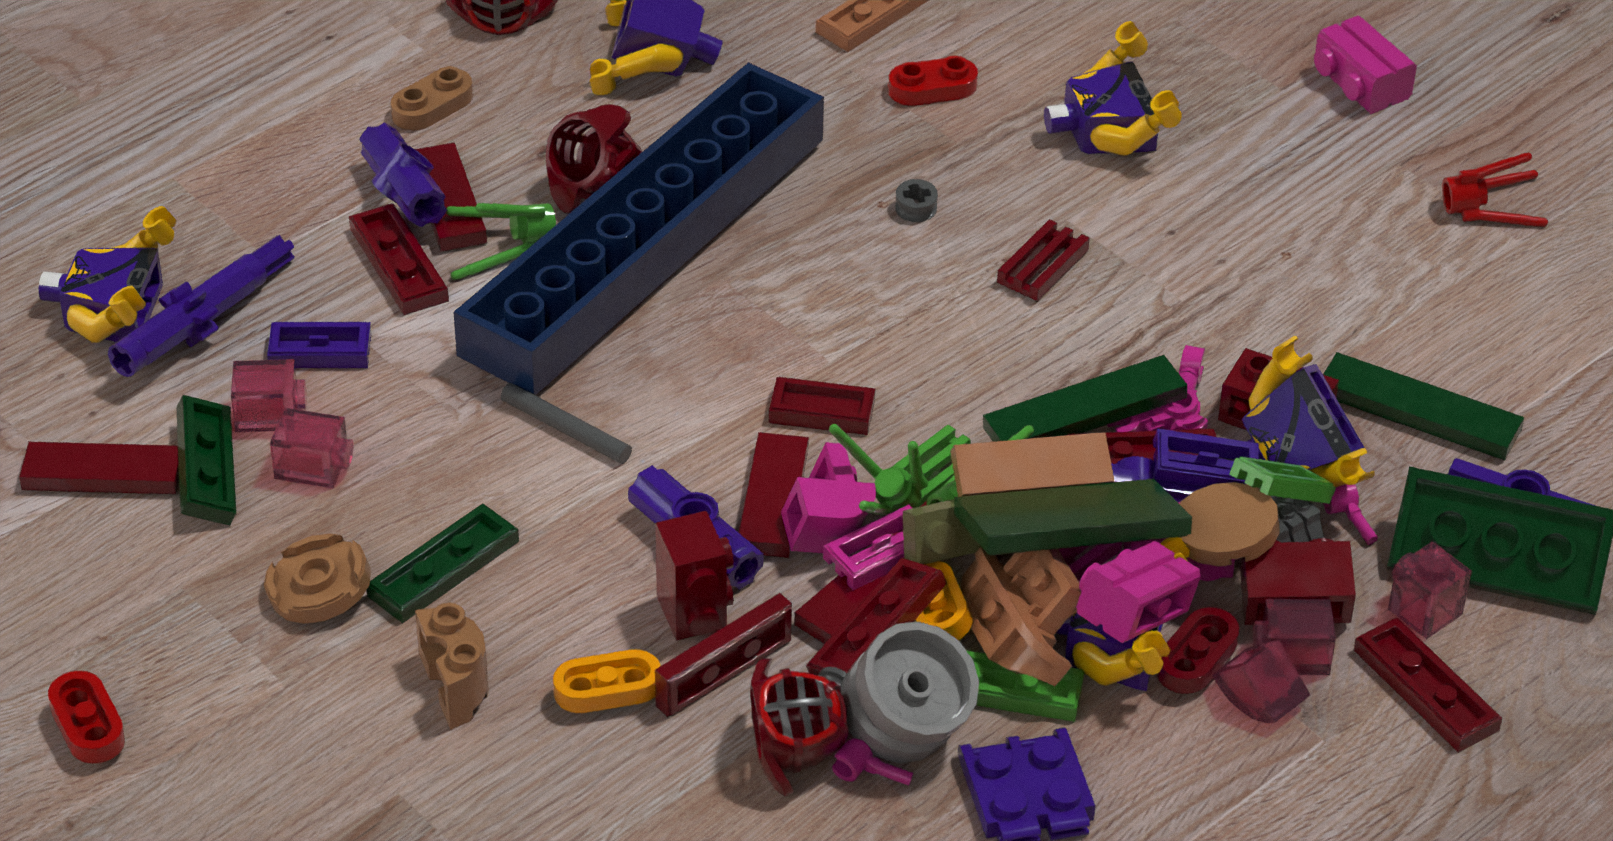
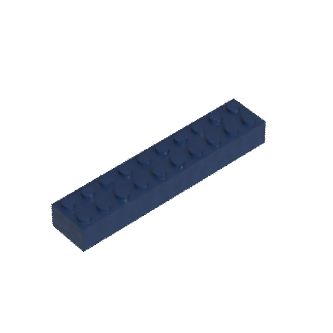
[453,62,824,395]

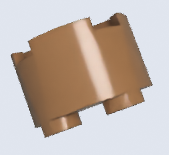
[415,603,489,730]

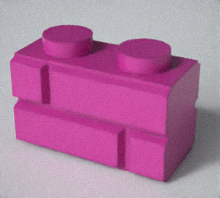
[1314,15,1417,114]
[1076,541,1201,643]

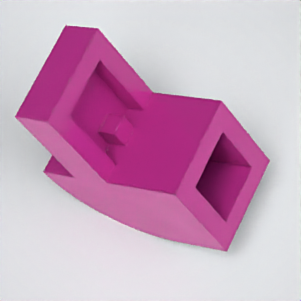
[781,442,876,553]

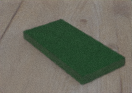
[1387,466,1613,615]
[954,479,1192,555]

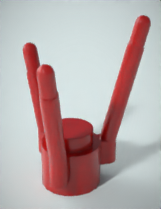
[1442,152,1548,227]

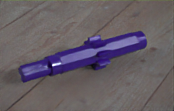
[108,235,295,377]

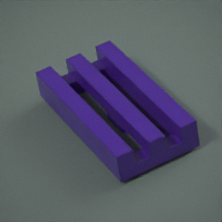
[267,322,372,368]
[1153,428,1259,487]

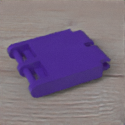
[958,727,1096,841]

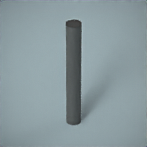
[501,383,632,464]

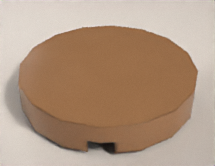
[1180,482,1280,567]
[264,533,371,624]

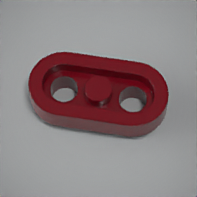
[1157,607,1239,694]

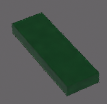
[176,395,237,526]
[366,503,519,624]

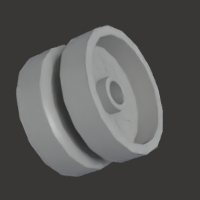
[841,622,979,763]

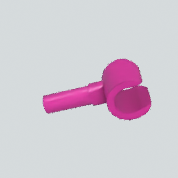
[1323,484,1378,545]
[832,738,914,786]

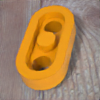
[915,561,973,641]
[553,649,661,713]

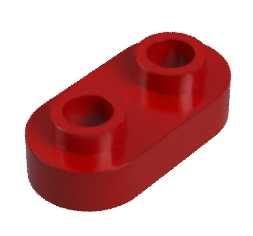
[888,55,978,106]
[48,671,125,764]

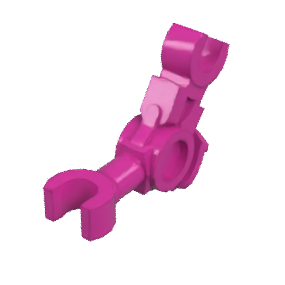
[1107,345,1208,432]

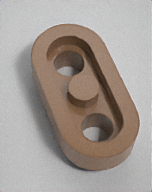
[391,66,473,130]

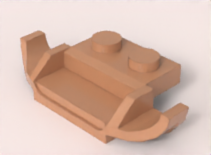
[961,546,1081,686]

